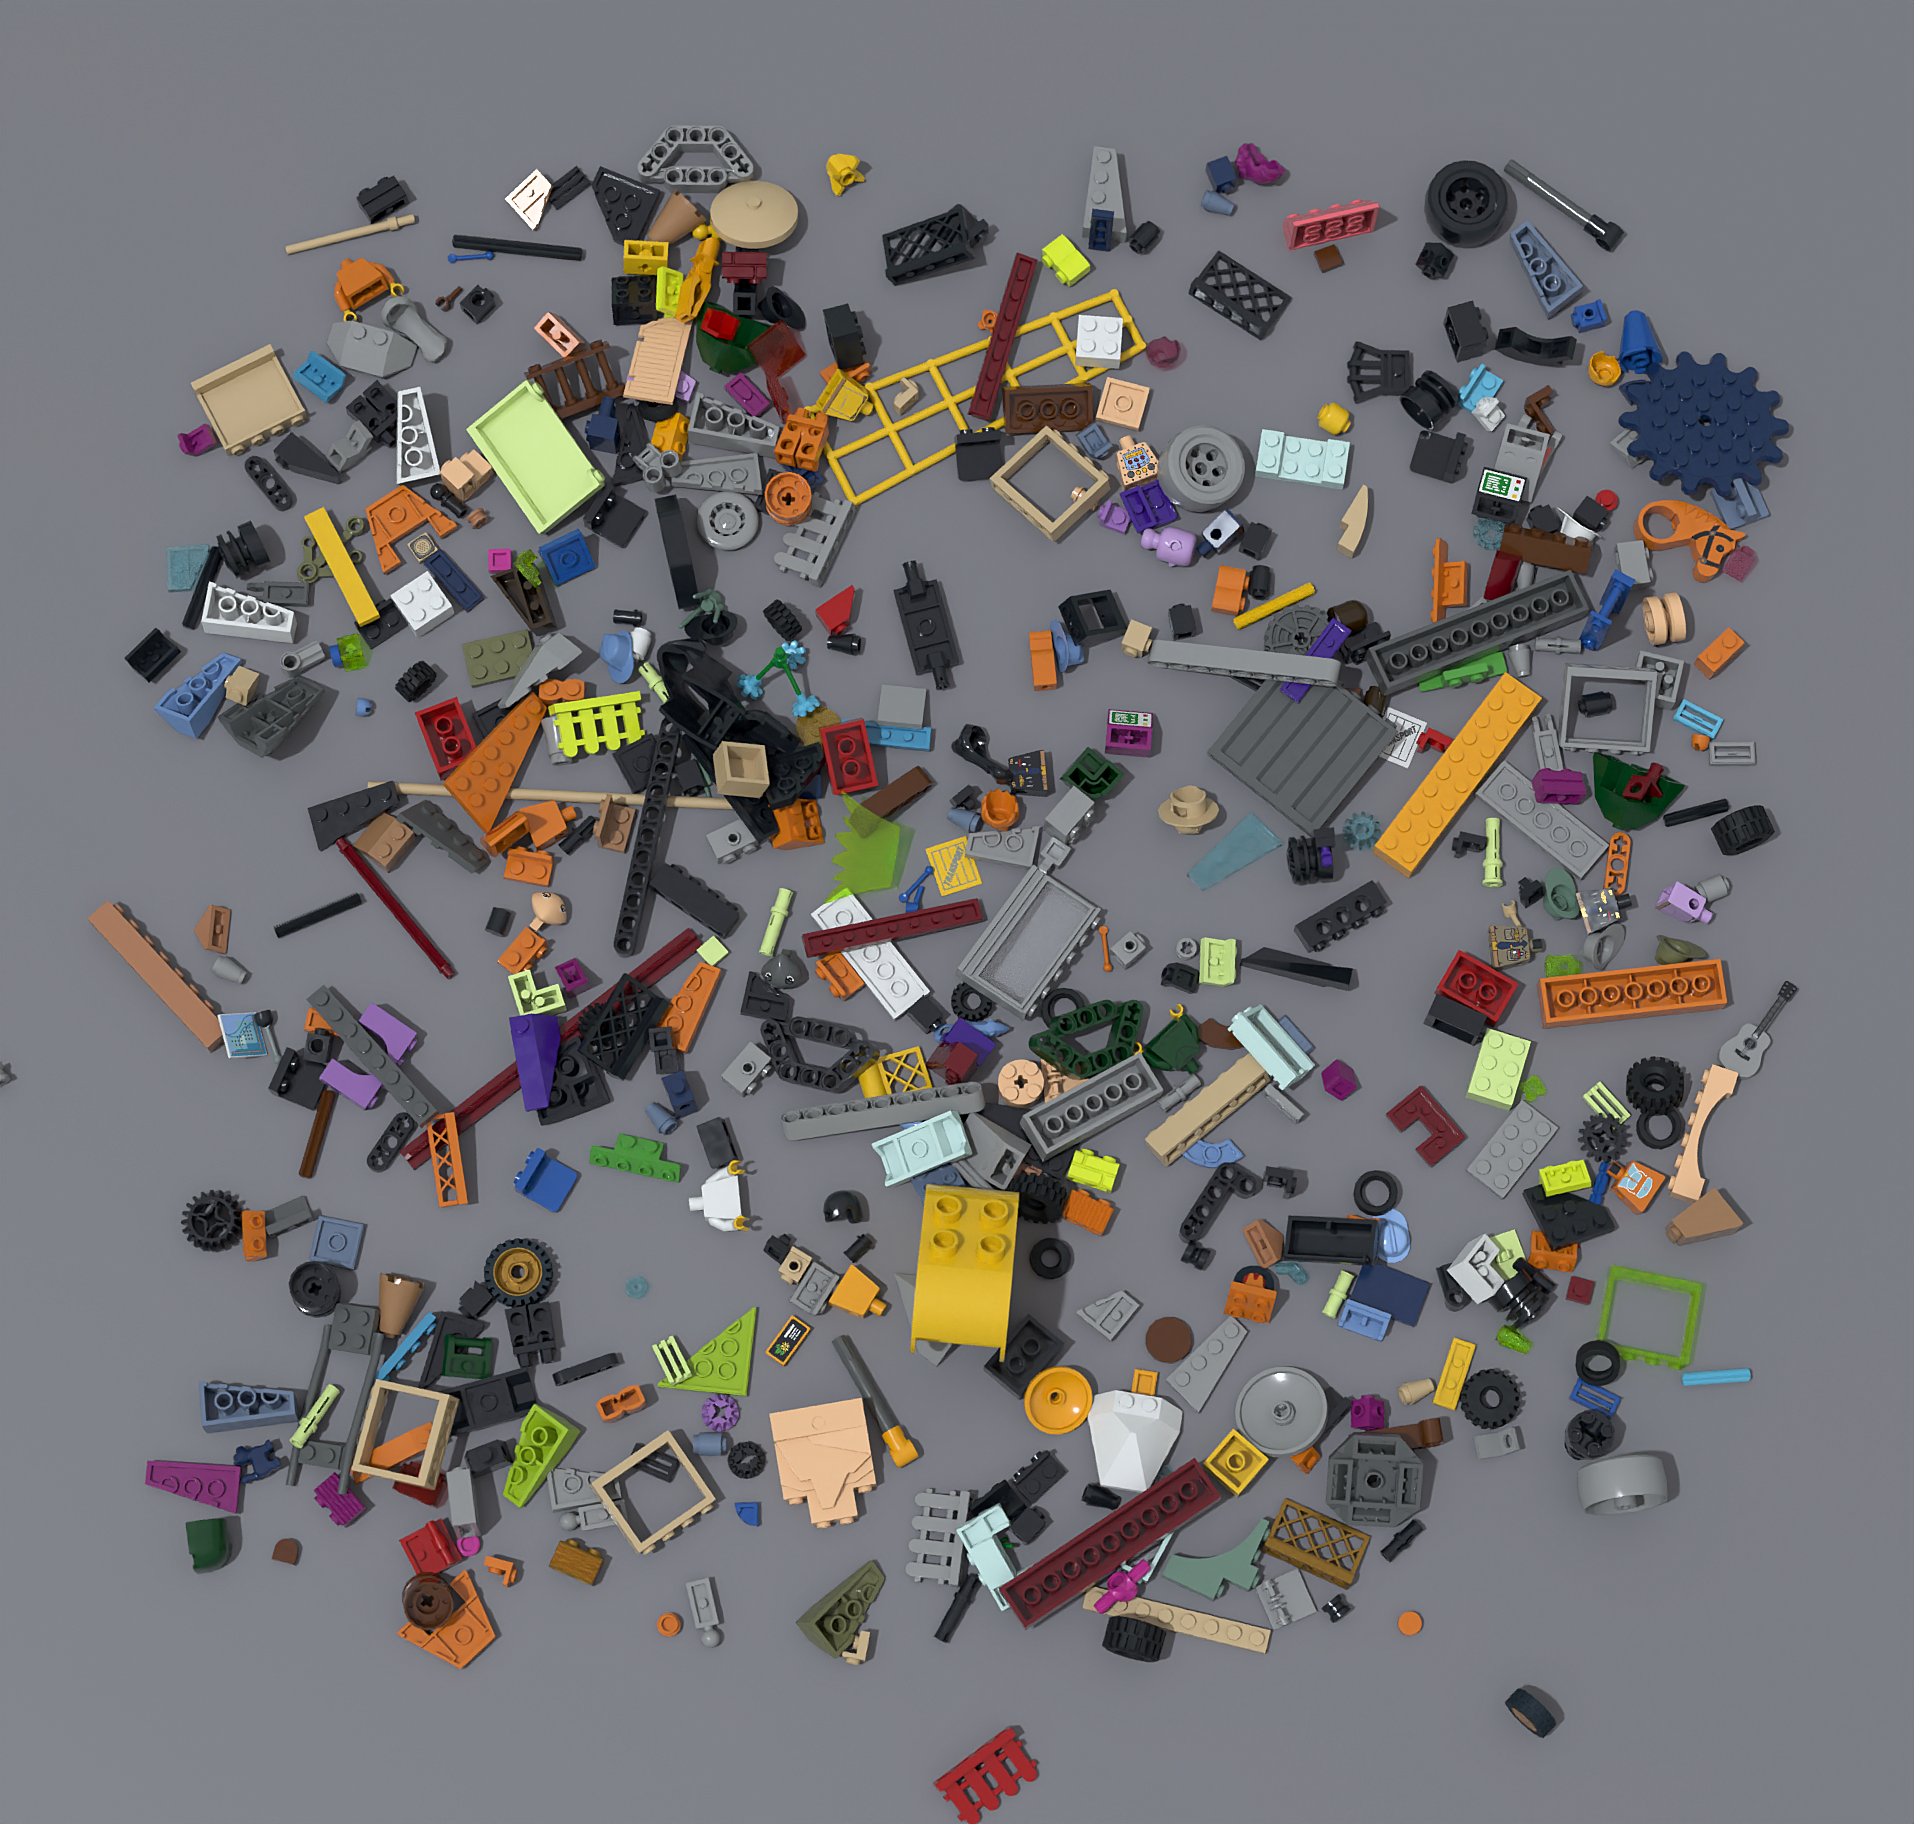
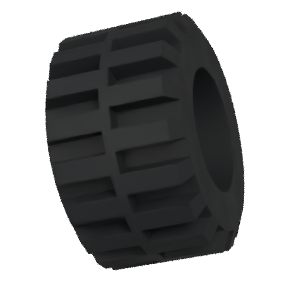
[1711,805,1775,855]
[1102,1616,1166,1662]

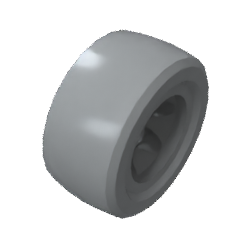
[1157,425,1245,512]
[1577,1455,1668,1515]

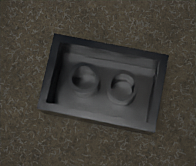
[983,1314,1064,1400]

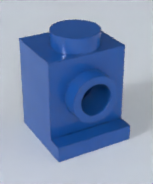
[1571,299,1607,333]

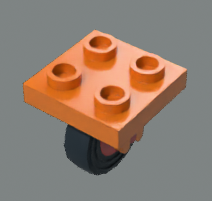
[1223,1266,1277,1324]

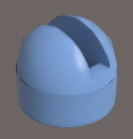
[356,698,372,716]

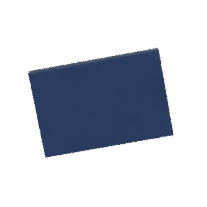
[1350,1263,1430,1327]

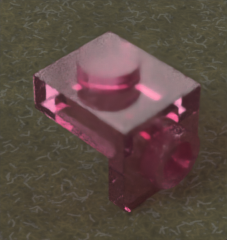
[1722,545,1757,582]

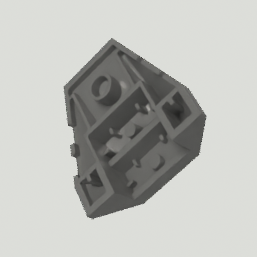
[218,675,325,758]

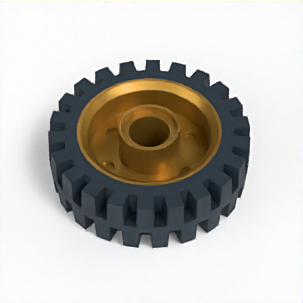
[484,1238,553,1308]

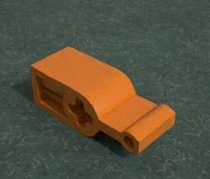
[1029,630,1057,691]

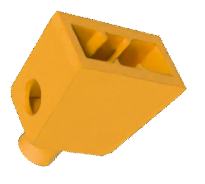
[828,1264,887,1319]

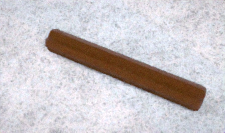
[299,1090,335,1179]

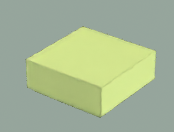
[696,935,729,966]

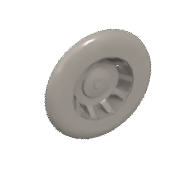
[696,491,759,550]

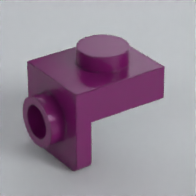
[177,423,217,457]

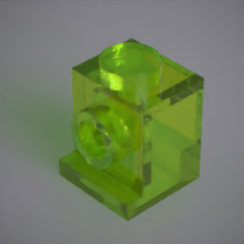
[1544,955,1579,978]

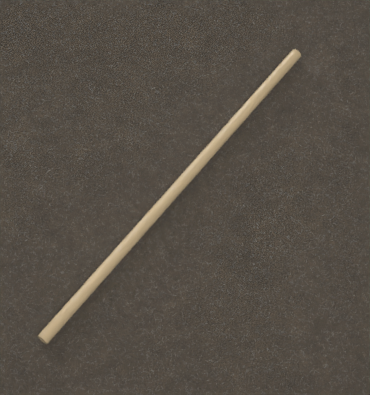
[367,781,734,810]

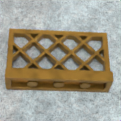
[1262,1498,1370,1590]

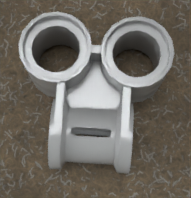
[632,443,682,492]

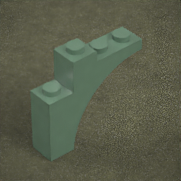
[1162,1518,1271,1601]

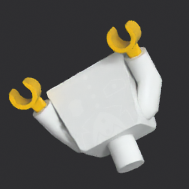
[689,1160,750,1232]

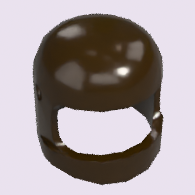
[1327,600,1369,635]

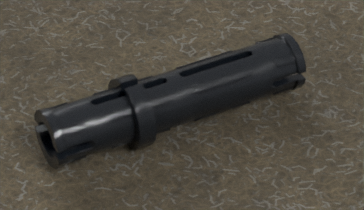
[934,1574,980,1644]

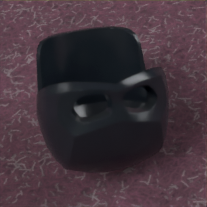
[823,1190,863,1224]

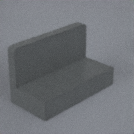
[265,1196,315,1239]

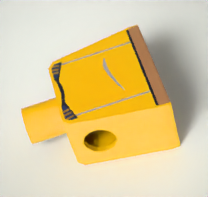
[816,368,873,421]

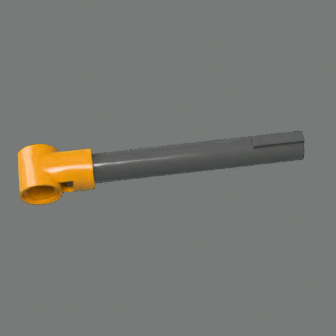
[831,1335,919,1468]

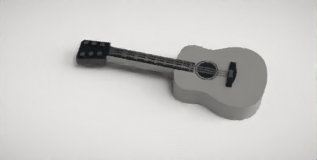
[1717,981,1798,1080]

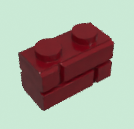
[722,252,767,284]

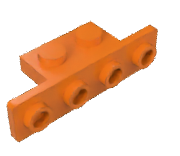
[1430,538,1468,623]

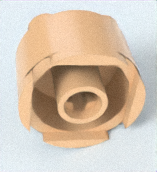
[998,1059,1044,1109]

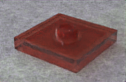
[747,319,805,382]
[765,368,790,425]

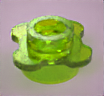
[1519,1075,1546,1102]

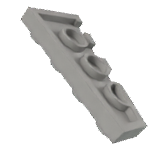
[669,453,762,495]
[1165,1316,1247,1413]

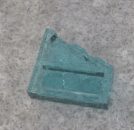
[166,544,210,593]

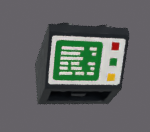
[1471,466,1527,524]

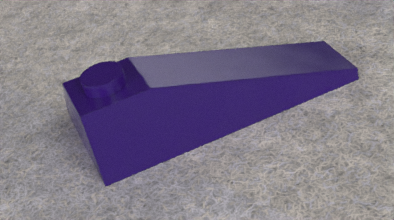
[509,1013,561,1112]

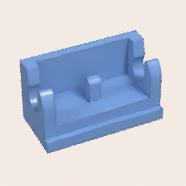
[1338,1299,1391,1342]

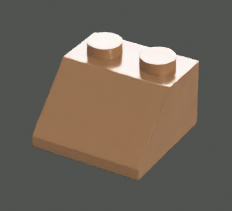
[353,813,417,873]

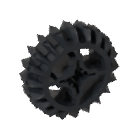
[181,1190,243,1252]

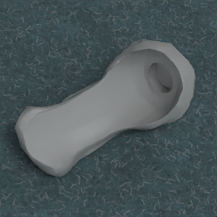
[381,296,447,362]

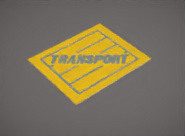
[925,836,982,896]

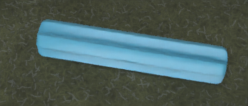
[1681,1368,1751,1386]

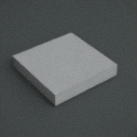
[877,684,926,729]

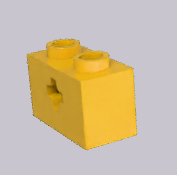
[623,240,669,275]

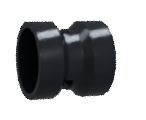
[1180,1241,1211,1271]

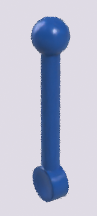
[448,251,494,263]
[899,866,934,903]

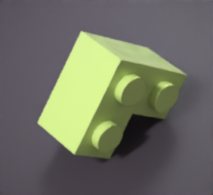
[508,969,567,1015]

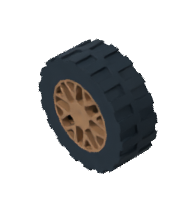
[1505,1688,1556,1738]

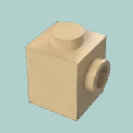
[1121,619,1153,658]
[224,666,259,706]

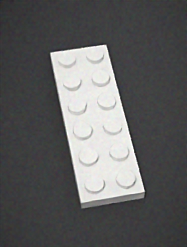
[811,887,930,1021]

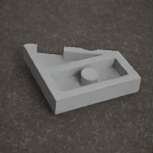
[1076,1290,1140,1342]

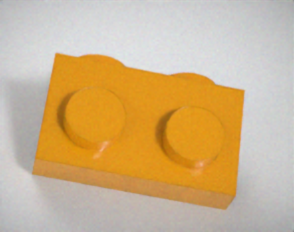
[651,413,690,462]

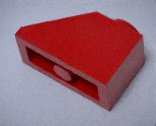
[815,585,855,636]

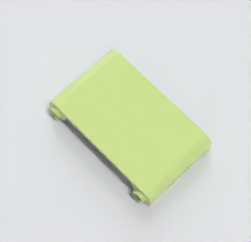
[466,380,605,535]

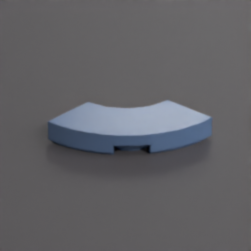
[1181,1139,1244,1168]

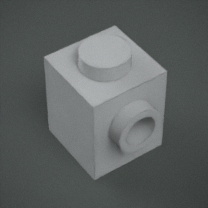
[1110,931,1146,970]

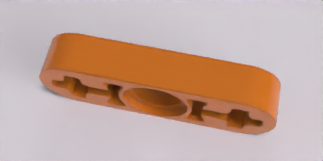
[1603,832,1631,897]

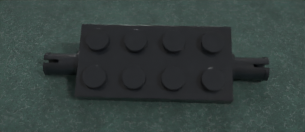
[893,560,959,690]

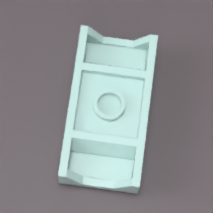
[1255,429,1350,490]
[872,1110,972,1187]

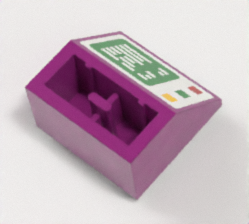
[1105,709,1153,757]

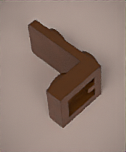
[1524,385,1554,439]

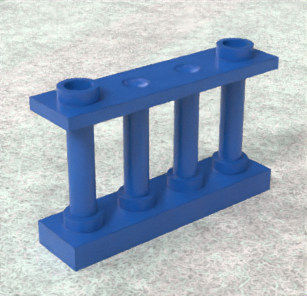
[1579,569,1635,651]

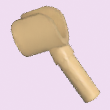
[1502,900,1522,927]

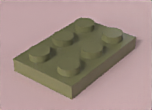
[462,629,533,688]

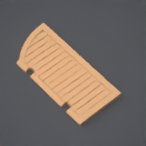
[623,317,693,405]

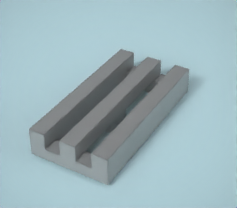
[1708,742,1755,766]
[1263,1083,1304,1124]

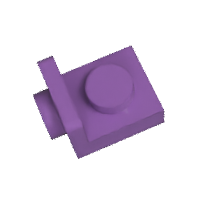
[1097,500,1131,535]

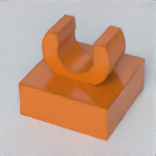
[1290,1446,1321,1475]

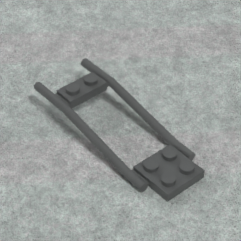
[286,1303,384,1495]

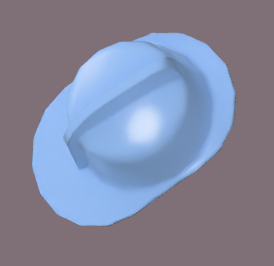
[1373,1209,1410,1263]

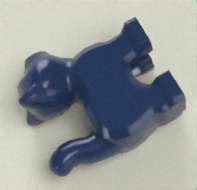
[233,1440,282,1484]

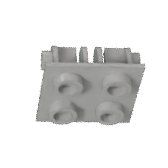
[1255,1569,1317,1630]

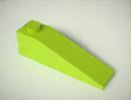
[503,1404,580,1508]

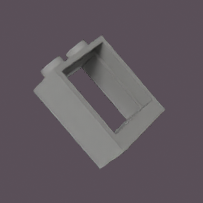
[446,1467,481,1539]

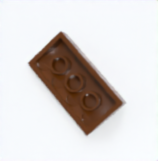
[1002,383,1093,434]

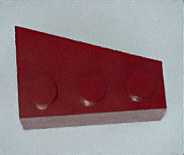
[925,1042,978,1085]

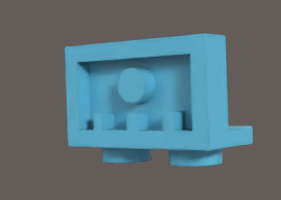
[1457,363,1504,414]

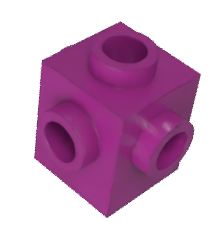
[1351,1395,1385,1431]

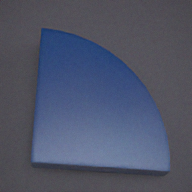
[735,1502,759,1527]

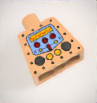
[1116,436,1158,492]

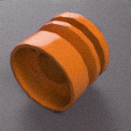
[765,472,812,526]

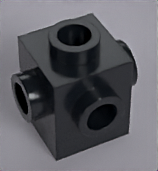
[1415,242,1454,278]

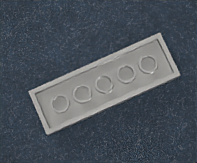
[1475,761,1609,880]

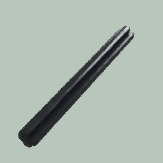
[452,235,583,261]

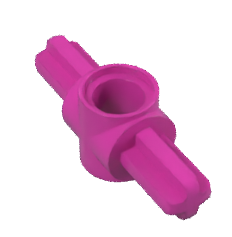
[1094,1560,1151,1614]

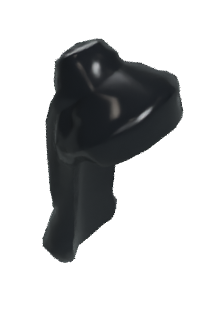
[951,724,1014,784]

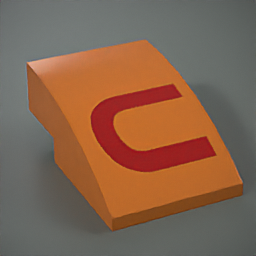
[480,811,531,858]

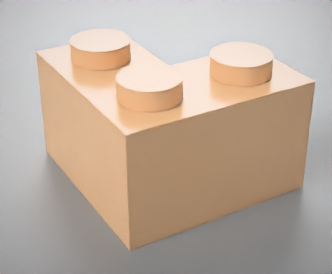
[440,449,494,504]

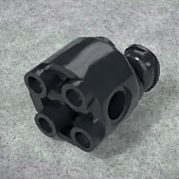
[1564,1410,1615,1460]

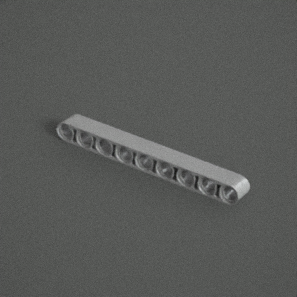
[1148,640,1341,687]
[780,1082,986,1141]

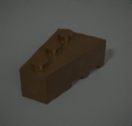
[490,561,558,636]

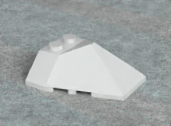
[1087,1390,1183,1493]

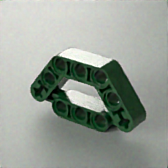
[1028,999,1143,1080]

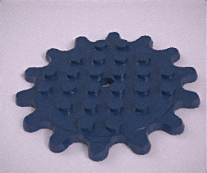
[1618,351,1790,497]

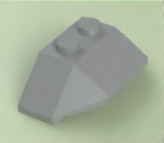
[327,321,418,378]

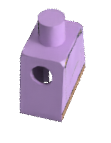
[1655,881,1713,924]

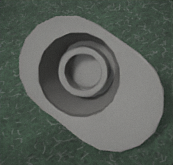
[1579,923,1625,970]

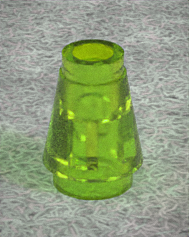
[1495,1324,1532,1355]

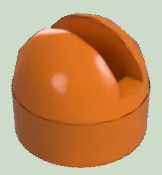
[1691,734,1710,751]

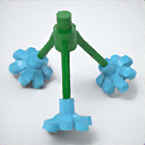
[737,640,820,717]

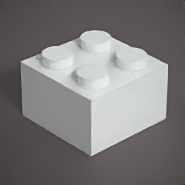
[1075,315,1123,369]
[390,571,455,638]

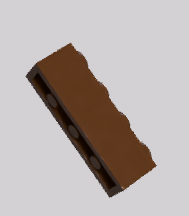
[1499,523,1593,574]

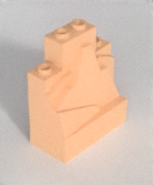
[769,1398,876,1529]

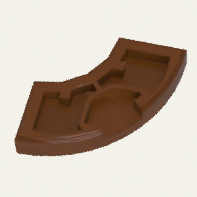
[1198,1018,1244,1050]

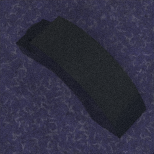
[733,246,758,315]
[1495,327,1577,366]

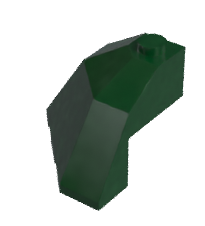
[696,300,784,374]
[1593,752,1685,831]

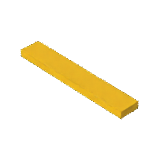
[304,507,380,627]

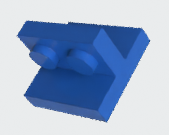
[538,528,595,586]

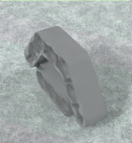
[637,125,754,193]

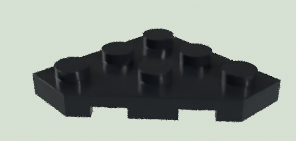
[591,166,661,246]
[765,742,826,811]
[1522,1184,1615,1252]

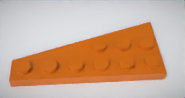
[442,692,547,833]

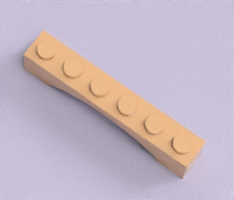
[1667,1064,1739,1204]

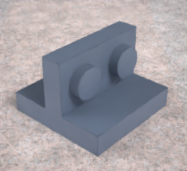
[1710,478,1770,530]

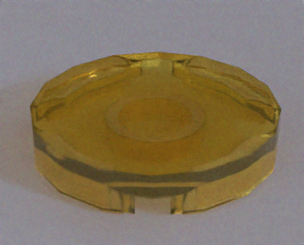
[796,706,840,751]

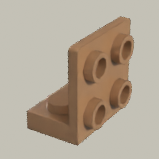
[593,794,636,854]

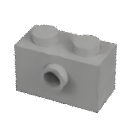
[706,819,759,864]
[721,1041,772,1098]

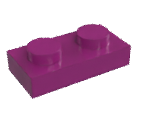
[724,372,770,417]

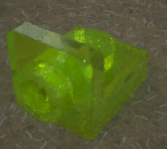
[513,549,542,588]
[337,633,367,672]

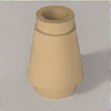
[1398,1378,1434,1405]

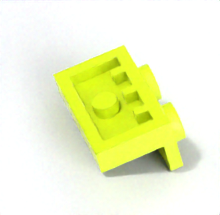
[656,266,683,318]
[1539,1160,1591,1197]

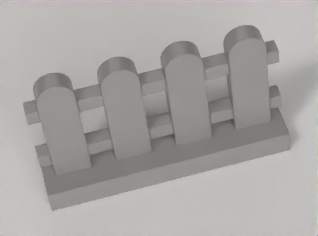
[774,492,856,588]
[905,1488,974,1588]

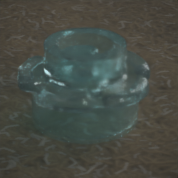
[625,1276,648,1299]

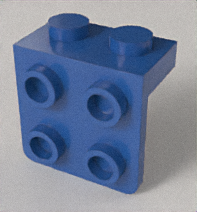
[513,1147,578,1213]

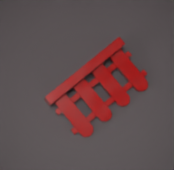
[933,1726,1037,1824]

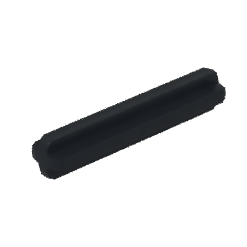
[1663,799,1729,827]

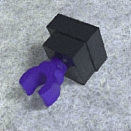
[1311,827,1336,867]

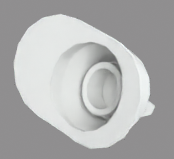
[1556,507,1601,541]

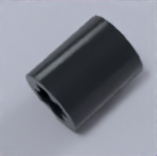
[485,907,511,937]

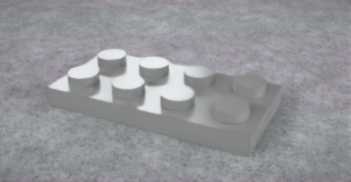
[1466,1100,1558,1199]

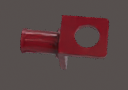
[1622,762,1664,800]

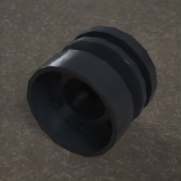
[1399,370,1459,430]
[216,520,271,579]
[1287,836,1333,884]
[289,1261,341,1318]
[1488,1269,1550,1330]

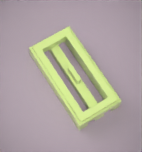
[1582,1081,1631,1131]
[652,1335,693,1386]

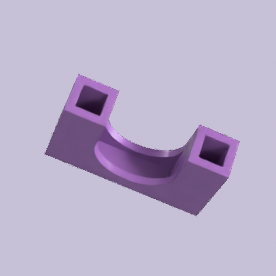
[319,1002,418,1110]

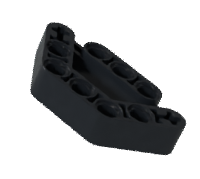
[654,494,700,610]
[760,1016,880,1094]

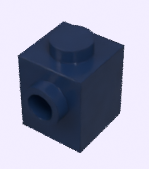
[1206,156,1237,193]

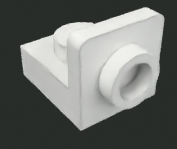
[1472,397,1505,432]

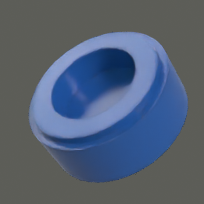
[329,644,343,668]

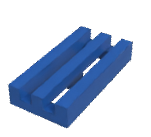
[1569,1377,1621,1420]

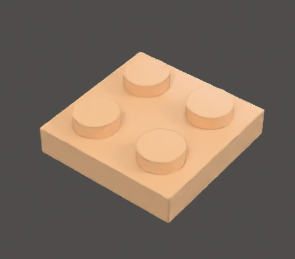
[1096,377,1150,431]

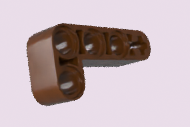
[848,766,933,839]
[1348,1418,1444,1450]

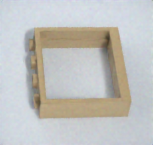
[990,426,1111,543]
[351,1379,459,1490]
[589,1430,716,1555]

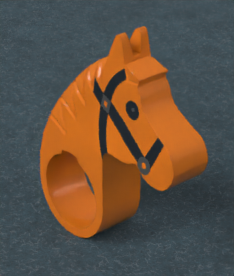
[1633,500,1746,583]

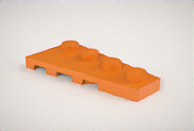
[648,962,722,1054]

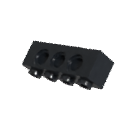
[1294,880,1387,953]

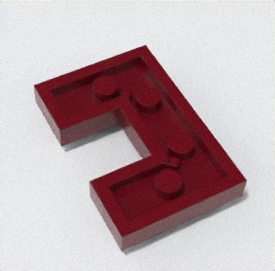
[1385,1085,1465,1167]

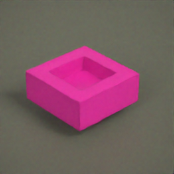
[488,549,512,573]

